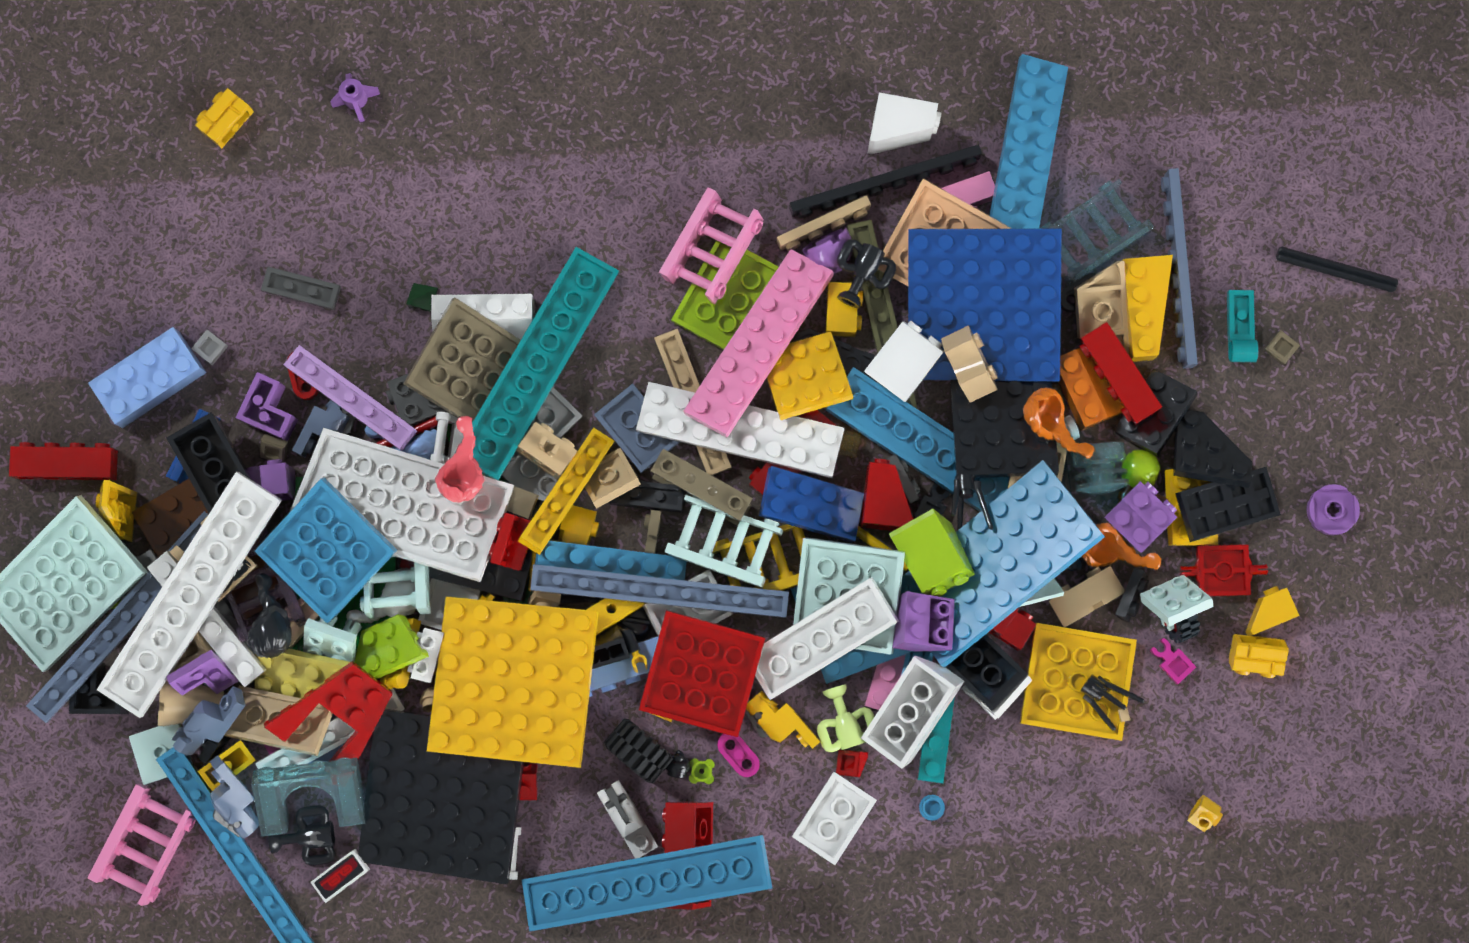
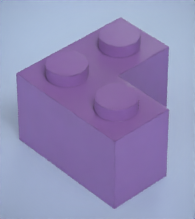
[236,372,298,441]
[247,459,296,501]

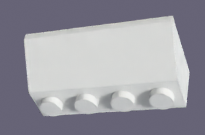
[431,294,535,340]
[861,656,965,769]

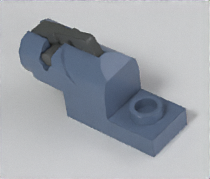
[292,400,355,458]
[210,755,261,838]

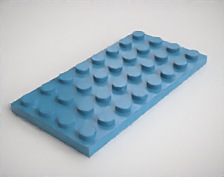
[901,460,1105,668]

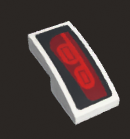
[311,849,370,903]

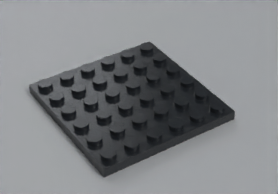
[358,709,524,884]

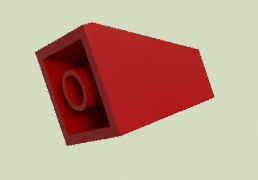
[860,459,913,531]

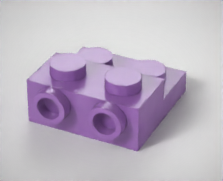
[1104,481,1177,553]

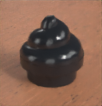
[666,750,690,778]

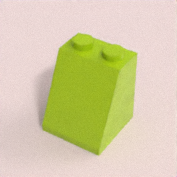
[889,509,975,597]

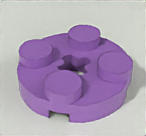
[1307,484,1360,535]

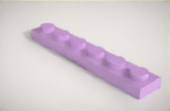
[284,345,417,451]

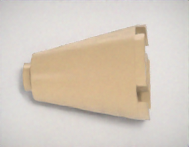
[158,680,224,727]

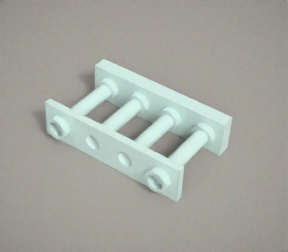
[665,495,783,588]
[360,556,431,619]

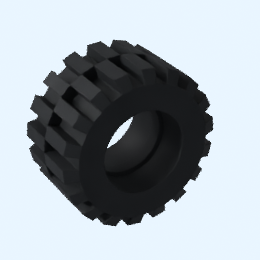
[604,718,673,784]

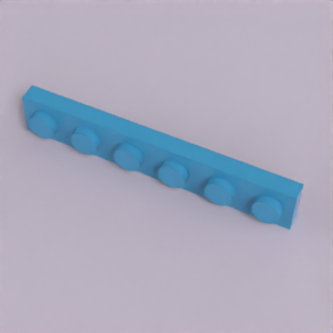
[535,540,687,581]

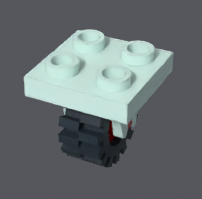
[1140,575,1213,643]

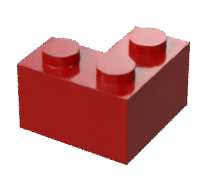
[988,608,1037,651]

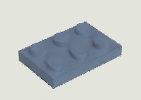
[594,384,680,474]

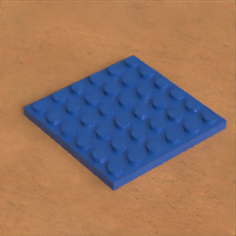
[908,228,1062,381]

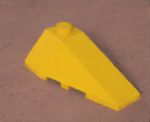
[96,480,137,542]

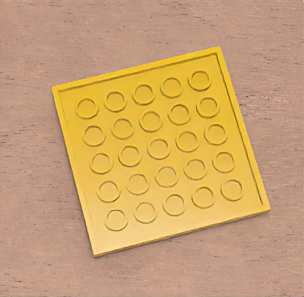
[427,597,599,768]

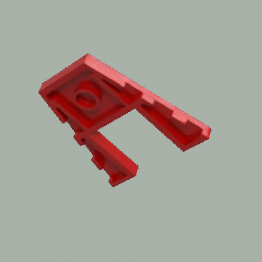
[264,661,392,785]

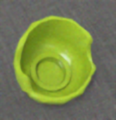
[1120,449,1160,488]

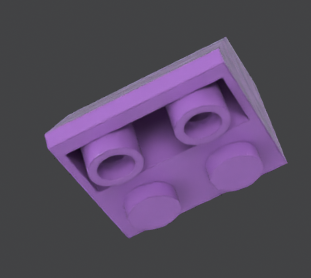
[892,592,955,652]

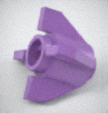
[330,73,380,122]

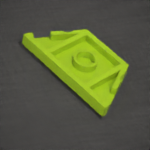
[354,614,429,679]

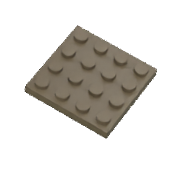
[403,297,521,422]

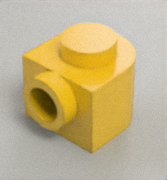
[1187,795,1223,832]

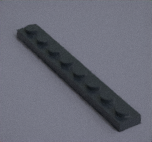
[789,144,982,218]

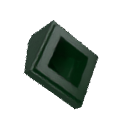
[406,283,438,312]

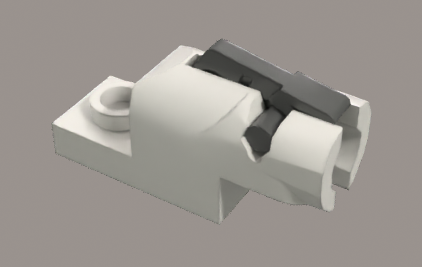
[597,780,659,859]

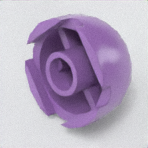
[802,228,853,273]

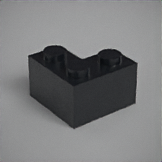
[69,663,129,714]

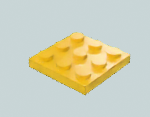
[767,331,853,420]

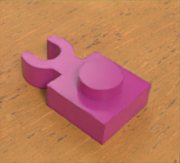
[1150,638,1196,684]

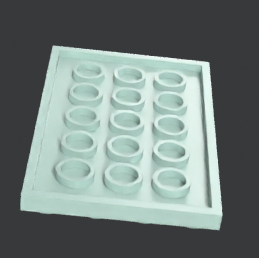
[0,495,148,672]

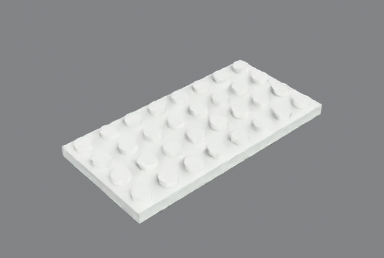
[289,428,514,582]

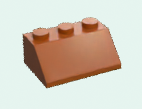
[1058,348,1124,431]

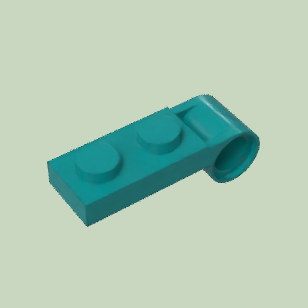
[1227,290,1258,362]

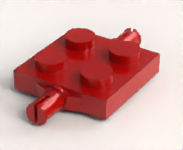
[1180,545,1268,597]

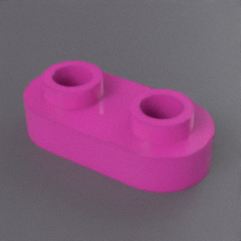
[717,734,760,777]

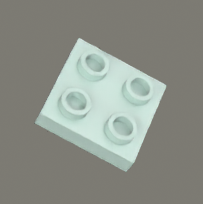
[303,616,362,662]

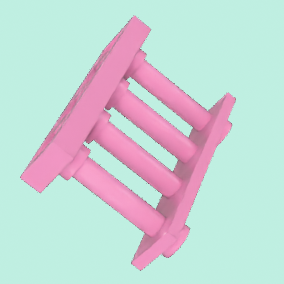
[659,188,764,305]
[88,784,196,906]

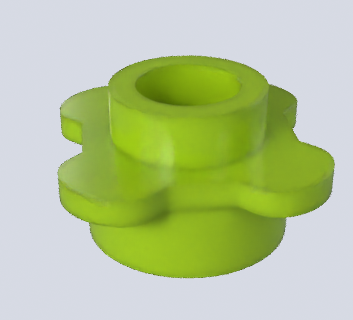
[689,758,715,784]

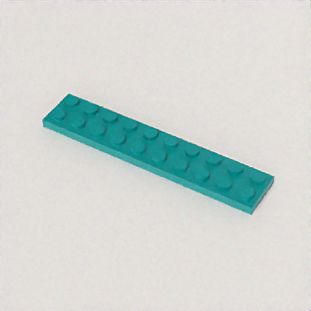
[454,247,619,481]

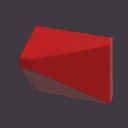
[836,749,868,777]

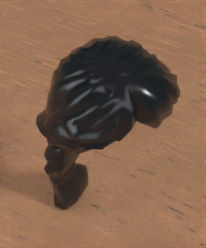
[247,573,292,658]

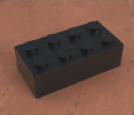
[166,412,253,513]

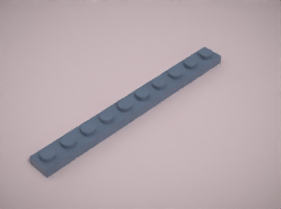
[26,511,208,723]
[530,564,789,618]

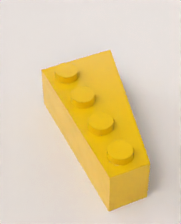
[1122,255,1173,362]

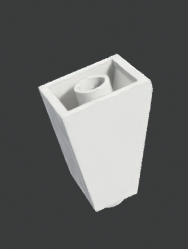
[867,93,941,154]
[864,320,944,402]

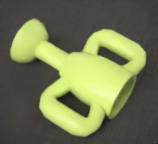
[817,684,875,752]

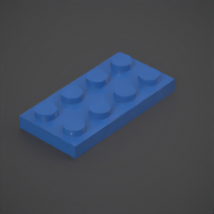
[759,466,864,543]

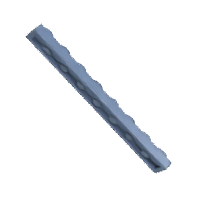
[1161,168,1198,369]

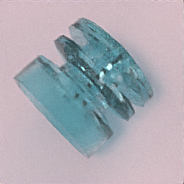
[1071,442,1130,495]

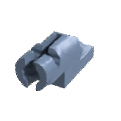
[172,686,246,755]

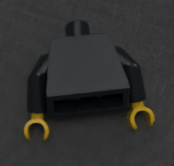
[592,623,648,673]

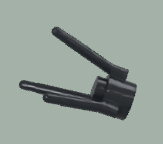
[951,474,994,531]
[1080,674,1144,731]

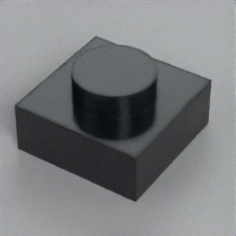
[198,735,231,764]

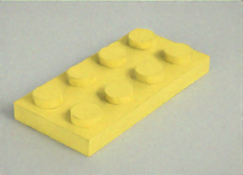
[255,648,350,698]

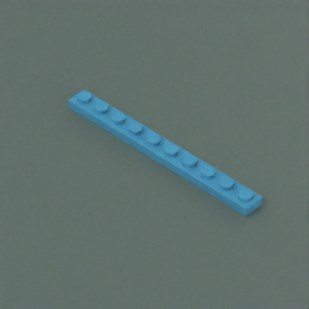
[156,747,314,943]

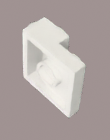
[407,628,444,683]

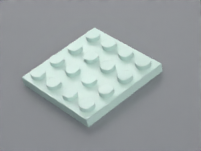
[793,537,905,655]

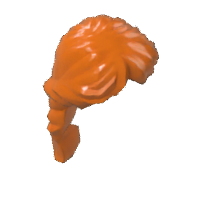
[1023,387,1094,459]
[1081,523,1162,570]

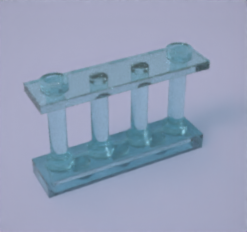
[1041,179,1154,285]

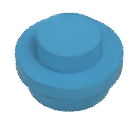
[919,795,945,820]

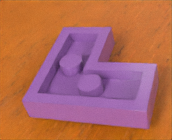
[166,650,239,695]

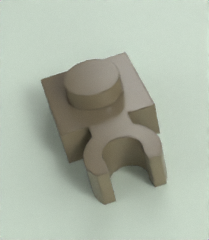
[644,510,662,554]

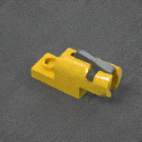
[745,691,820,749]

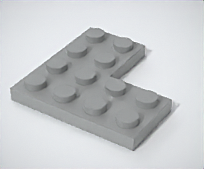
[501,387,582,501]

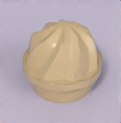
[420,687,434,713]

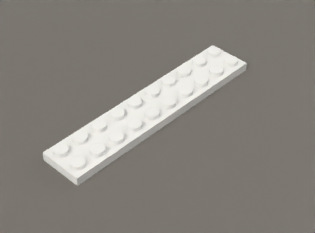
[97,472,282,718]

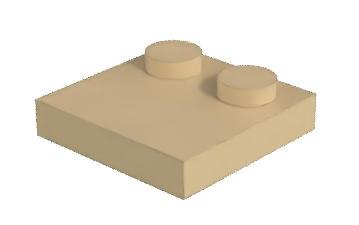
[585,448,641,509]

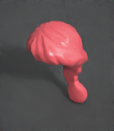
[435,416,485,502]

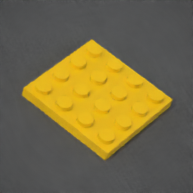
[1020,623,1137,741]

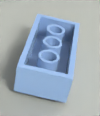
[88,327,207,428]

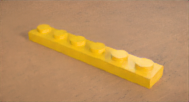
[518,427,614,555]

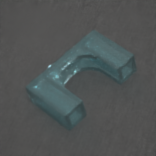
[251,757,365,837]

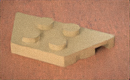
[1074,260,1130,356]

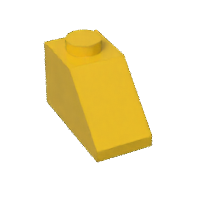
[1245,586,1299,636]
[197,740,256,791]

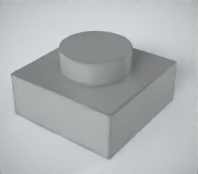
[191,330,228,365]

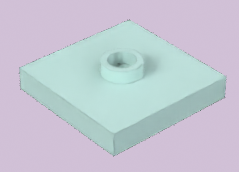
[129,724,193,785]

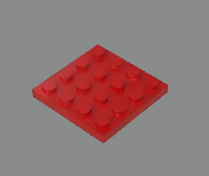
[639,610,765,738]

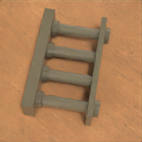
[650,449,753,527]

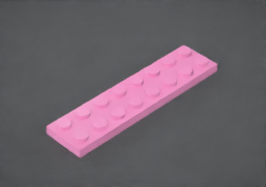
[684,249,834,438]

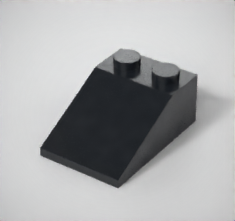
[946,634,1028,711]

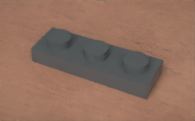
[261,267,341,310]

